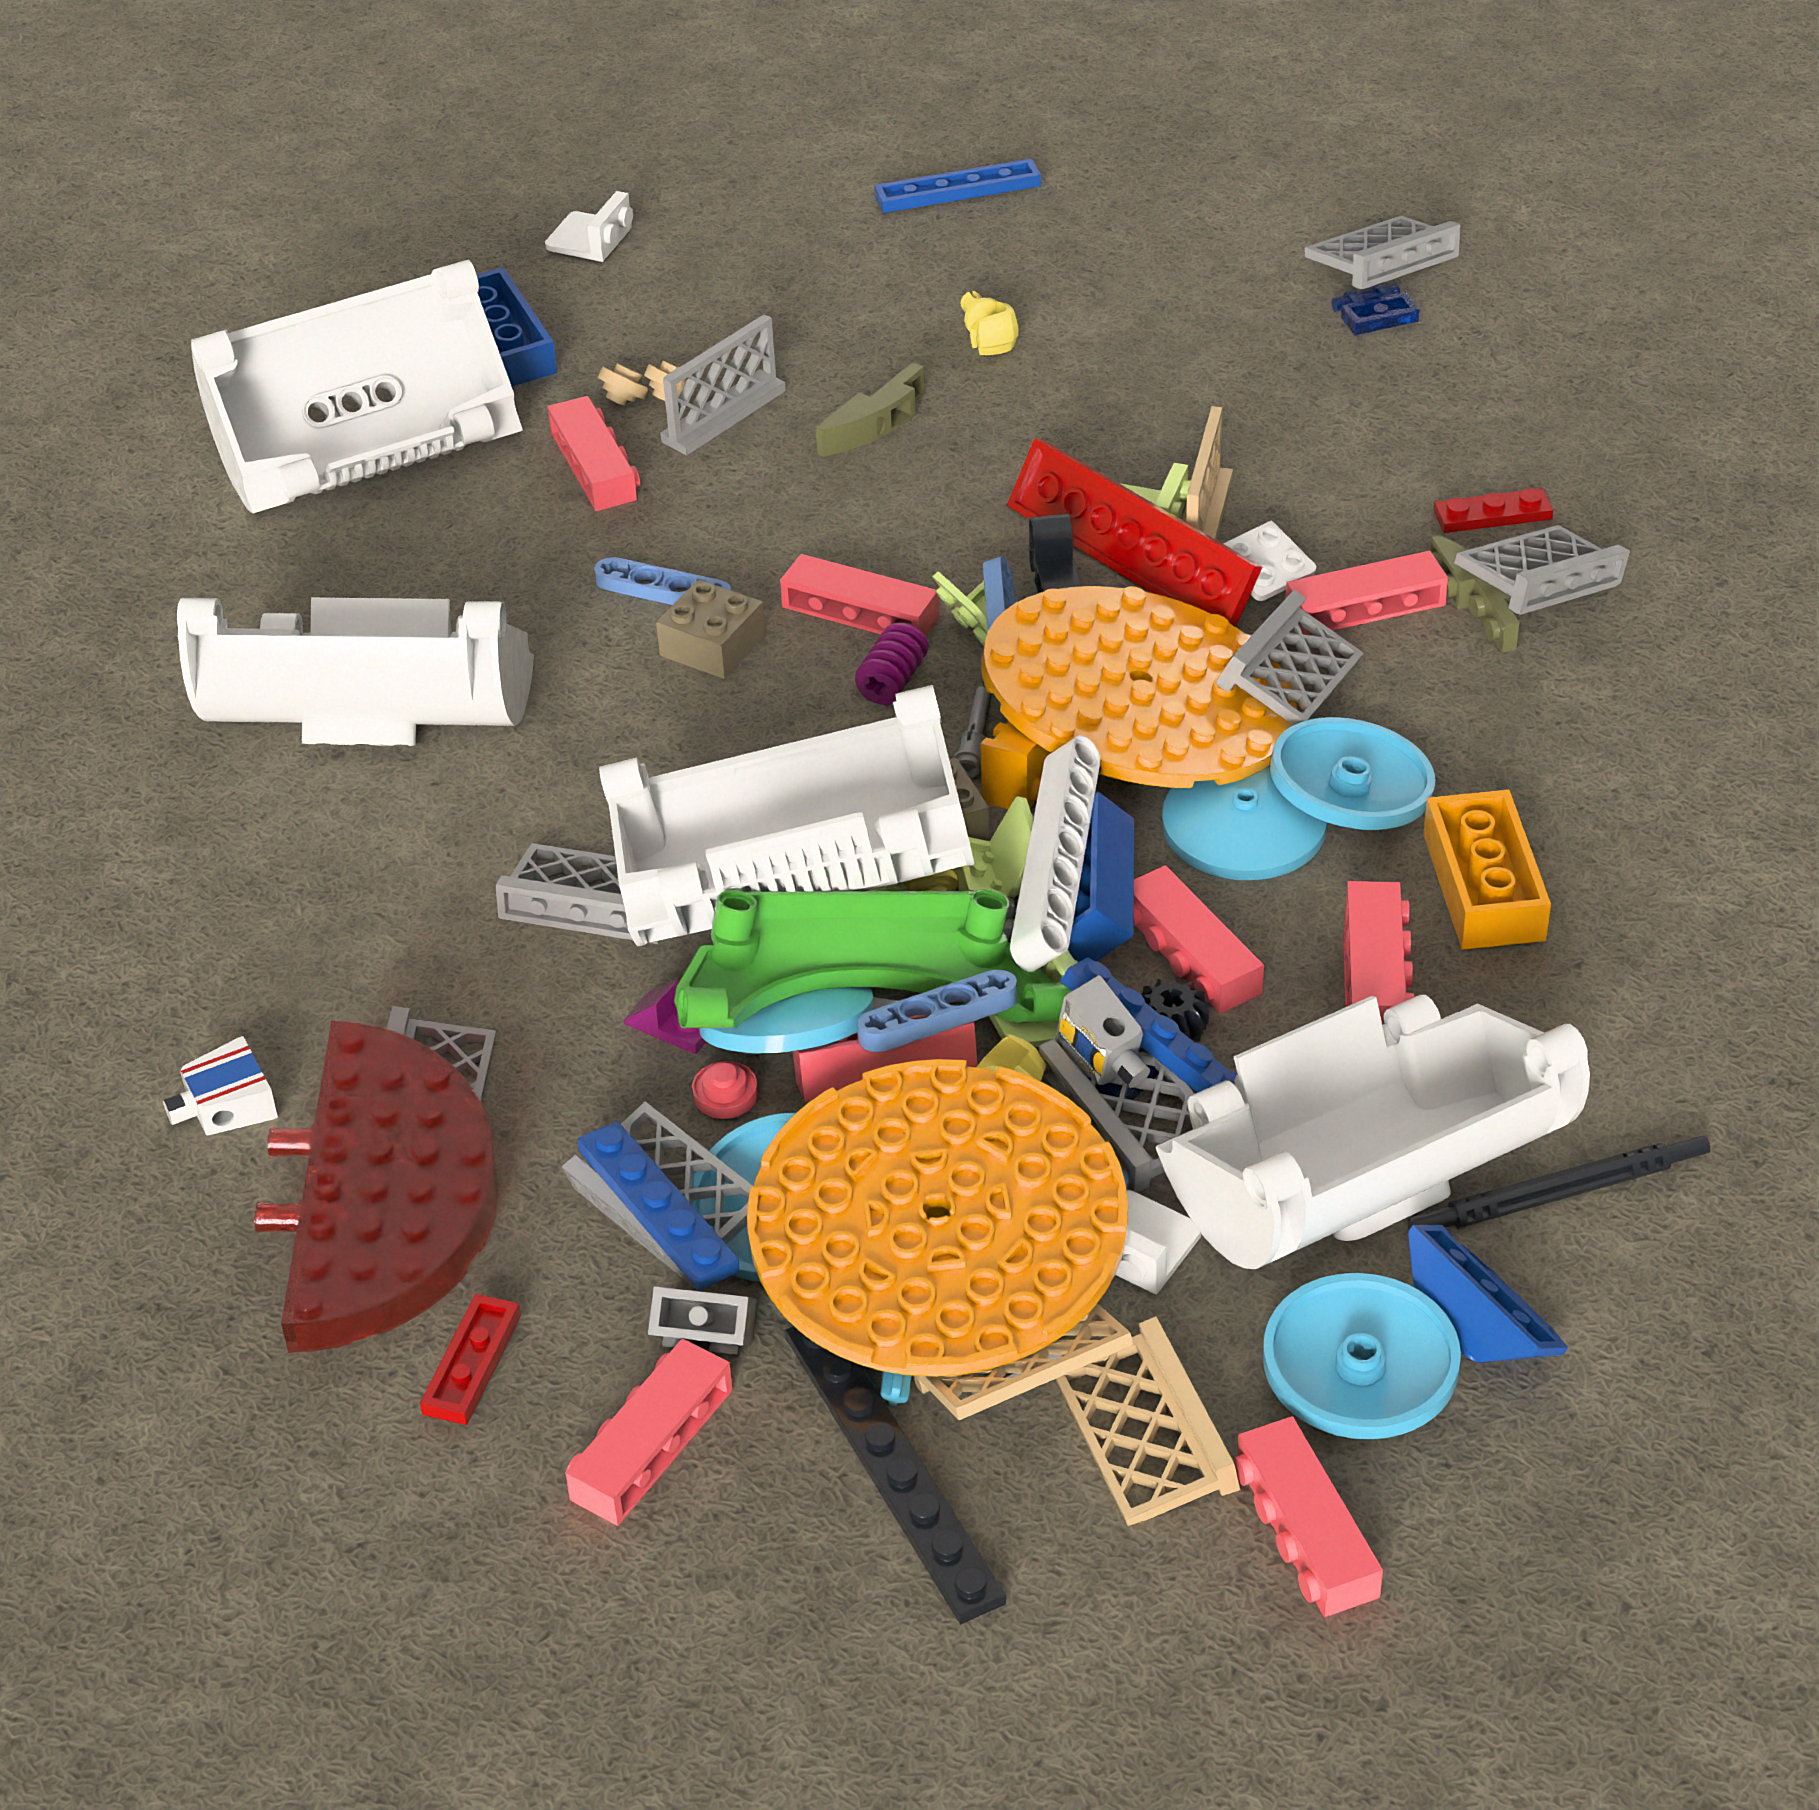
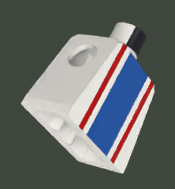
[163,1036,278,1135]

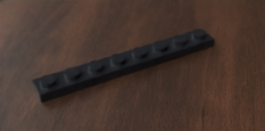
[785,1326,1006,1625]

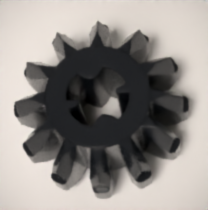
[1141,977,1209,1041]

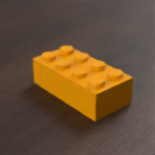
[1423,789,1551,950]

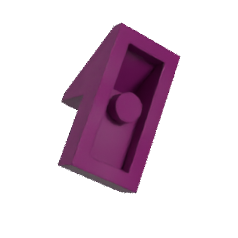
[624,979,707,1054]

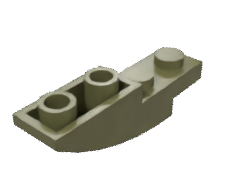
[815,362,925,457]
[1430,535,1520,653]

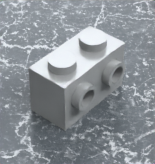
[648,1286,757,1354]

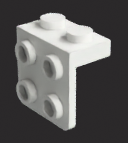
[545,191,633,262]
[1224,520,1316,601]
[1115,1190,1202,1295]

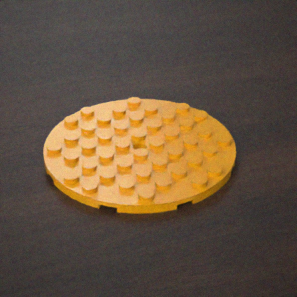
[981,586,1297,788]
[747,1059,1128,1377]

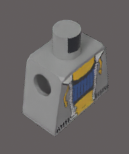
[1055,975,1150,1088]

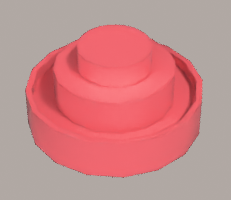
[692,1061,758,1119]

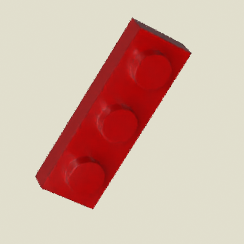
[1434,488,1554,533]
[420,1294,521,1425]

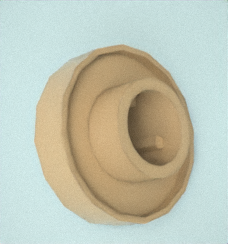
[644,361,687,401]
[597,363,650,406]

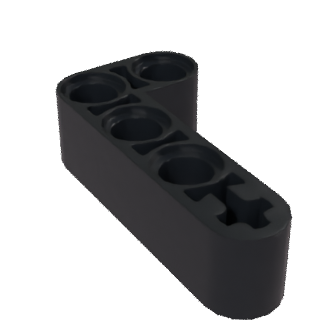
[1029,513,1083,593]

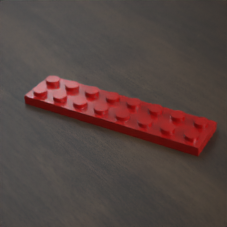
[1006,438,1263,627]

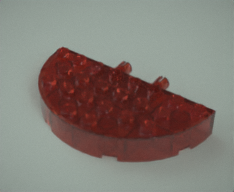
[254,1020,498,1353]

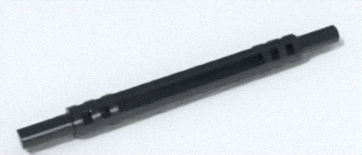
[1407,1135,1710,1230]

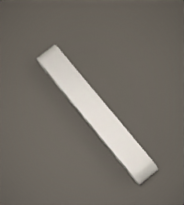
[1010,735,1100,972]

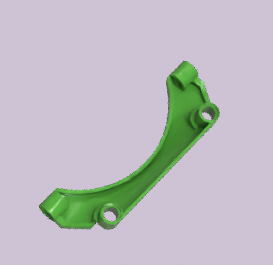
[674,889,1072,1028]

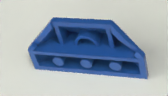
[1408,1225,1568,1363]

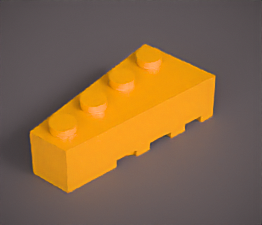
[980,720,1051,809]

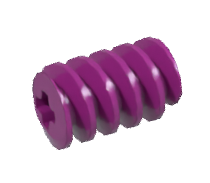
[855,623,929,706]

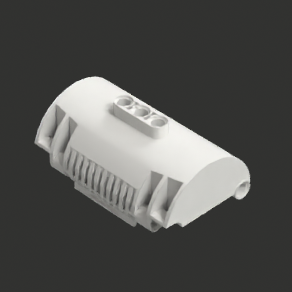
[191,260,523,514]
[177,597,534,746]
[599,685,975,947]
[1155,995,1590,1269]

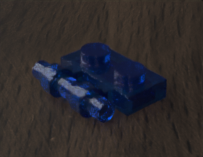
[1331,284,1420,336]

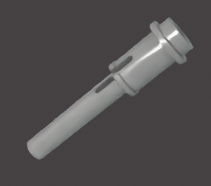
[953,686,991,779]

